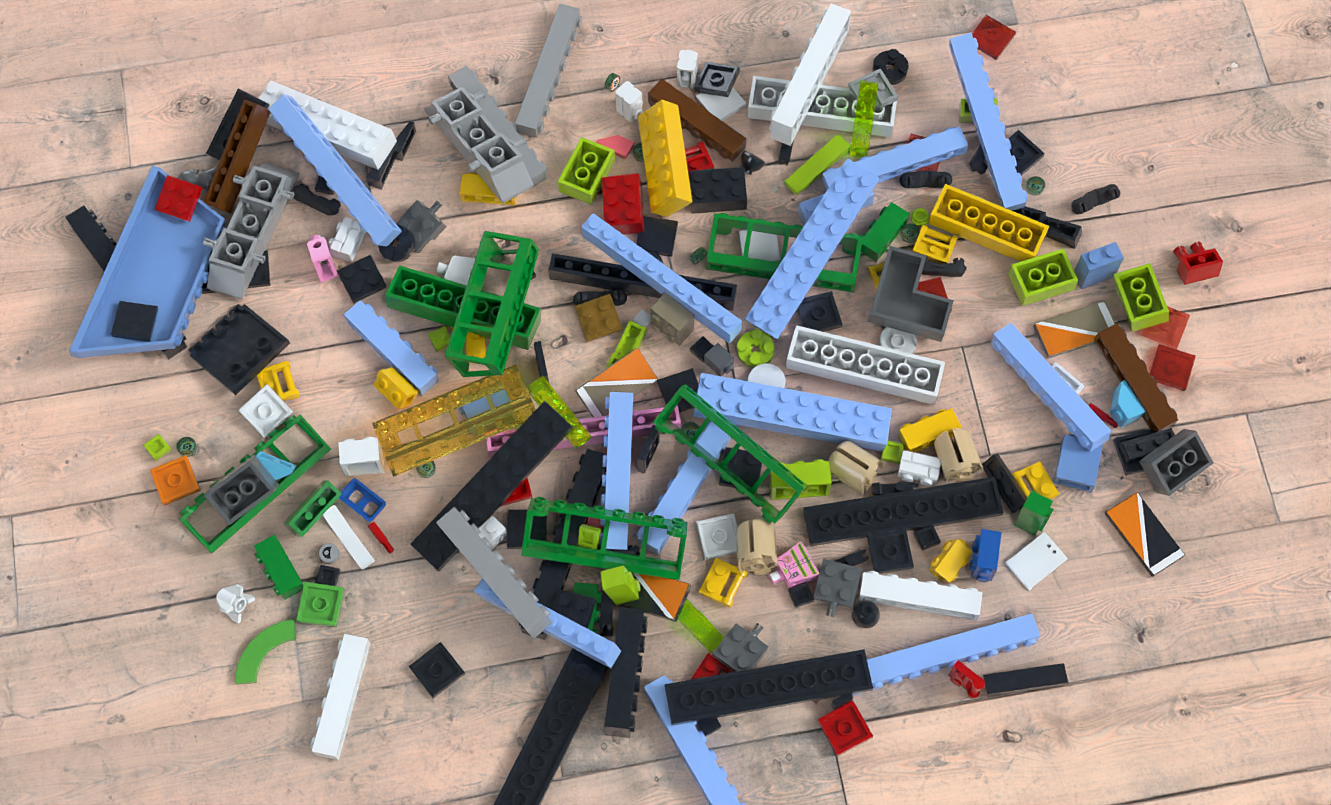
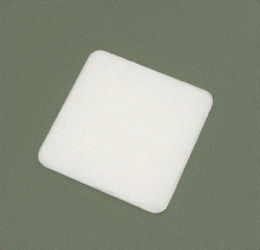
[633,310,651,327]

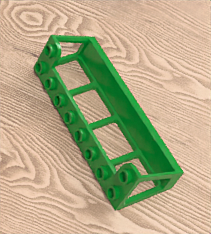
[706,213,863,293]
[445,231,539,377]
[653,384,807,524]
[178,414,331,554]
[521,497,688,580]

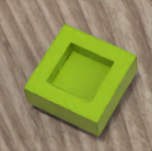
[428,326,450,352]
[144,434,172,461]
[881,441,904,464]
[578,524,601,549]

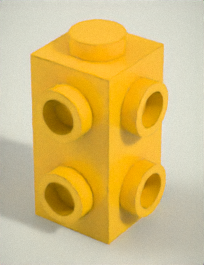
[373,367,419,409]
[928,539,973,583]

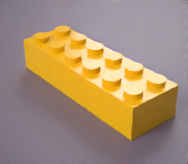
[638,100,692,217]
[929,184,1049,262]

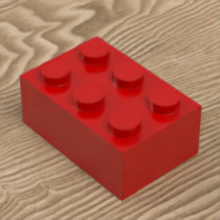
[602,173,644,235]

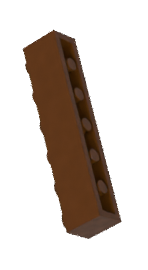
[648,78,747,162]
[204,100,271,214]
[1094,323,1178,433]

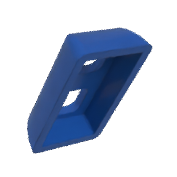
[339,478,386,522]

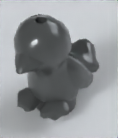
[178,160,220,192]

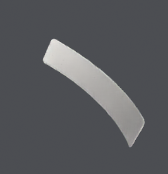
[323,505,375,570]

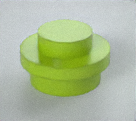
[911,208,930,226]

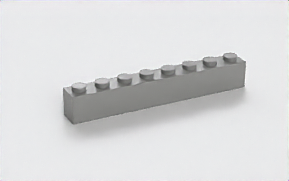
[515,4,583,138]
[448,65,547,186]
[436,507,553,638]

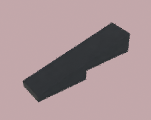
[366,121,416,190]
[1012,206,1082,249]
[983,663,1069,698]

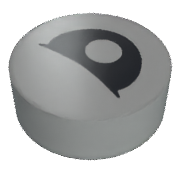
[319,543,340,564]

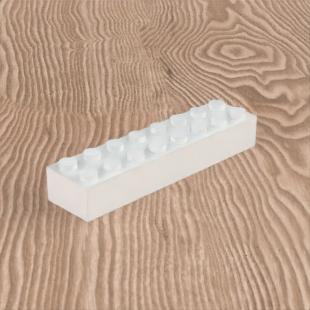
[769,3,851,146]
[748,76,897,137]
[259,80,397,170]
[786,325,945,405]

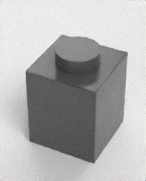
[704,343,734,376]

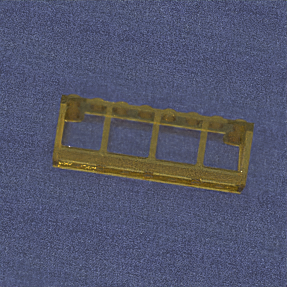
[372,365,536,477]

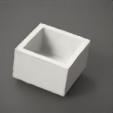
[338,437,385,477]

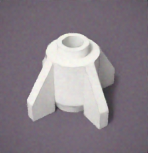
[216,584,255,623]

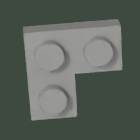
[848,68,898,108]

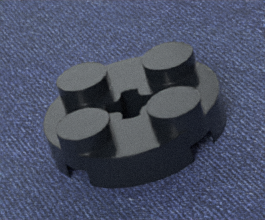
[873,49,909,85]
[378,224,415,262]

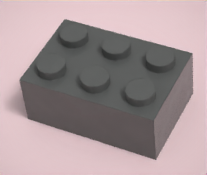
[1139,429,1214,496]
[204,455,279,525]

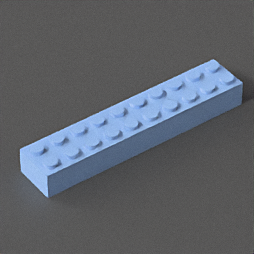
[745,158,880,340]
[693,373,892,452]

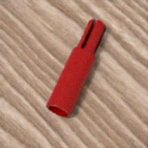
[1088,403,1118,428]
[368,522,394,554]

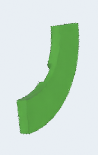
[235,619,296,685]

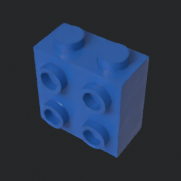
[969,529,1002,583]

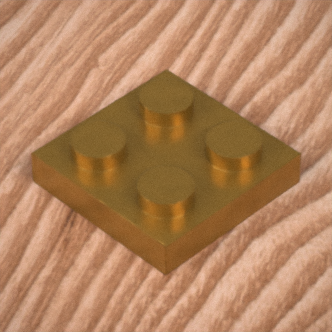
[575,294,623,343]

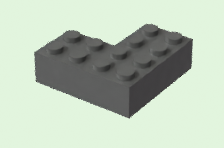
[868,246,954,342]

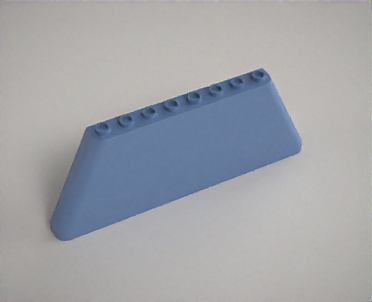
[69,166,227,358]

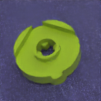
[737,329,775,367]

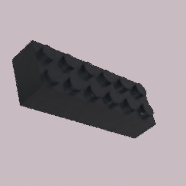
[604,607,648,738]

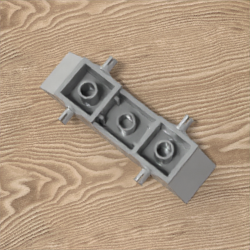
[424,87,534,203]
[203,163,300,300]

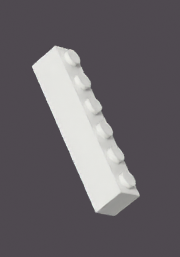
[859,571,983,620]
[310,634,370,760]

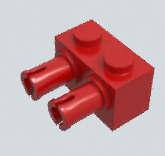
[1173,241,1223,285]

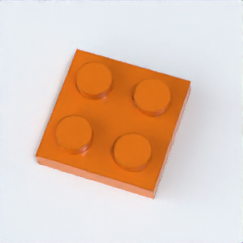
[150,455,201,506]

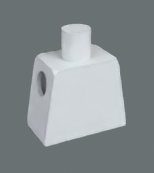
[437,256,475,286]

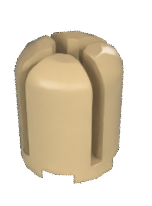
[934,428,983,483]
[828,441,884,495]
[736,519,778,575]

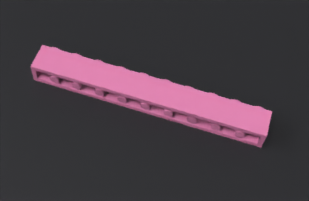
[486,405,681,458]

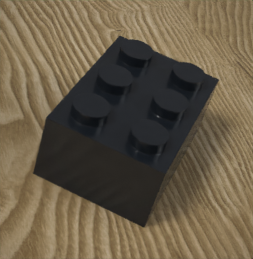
[689,167,747,214]

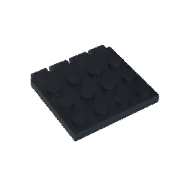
[189,304,290,396]

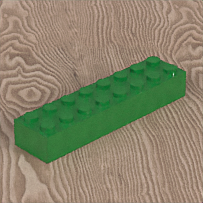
[385,265,541,350]

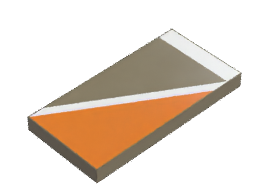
[1034,301,1115,359]
[575,348,658,418]

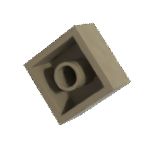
[650,293,694,346]

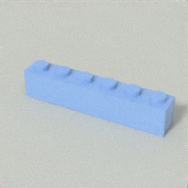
[344,300,439,396]

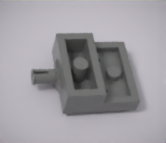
[396,200,447,252]
[814,559,862,617]
[712,623,769,672]

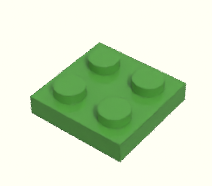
[296,582,345,628]

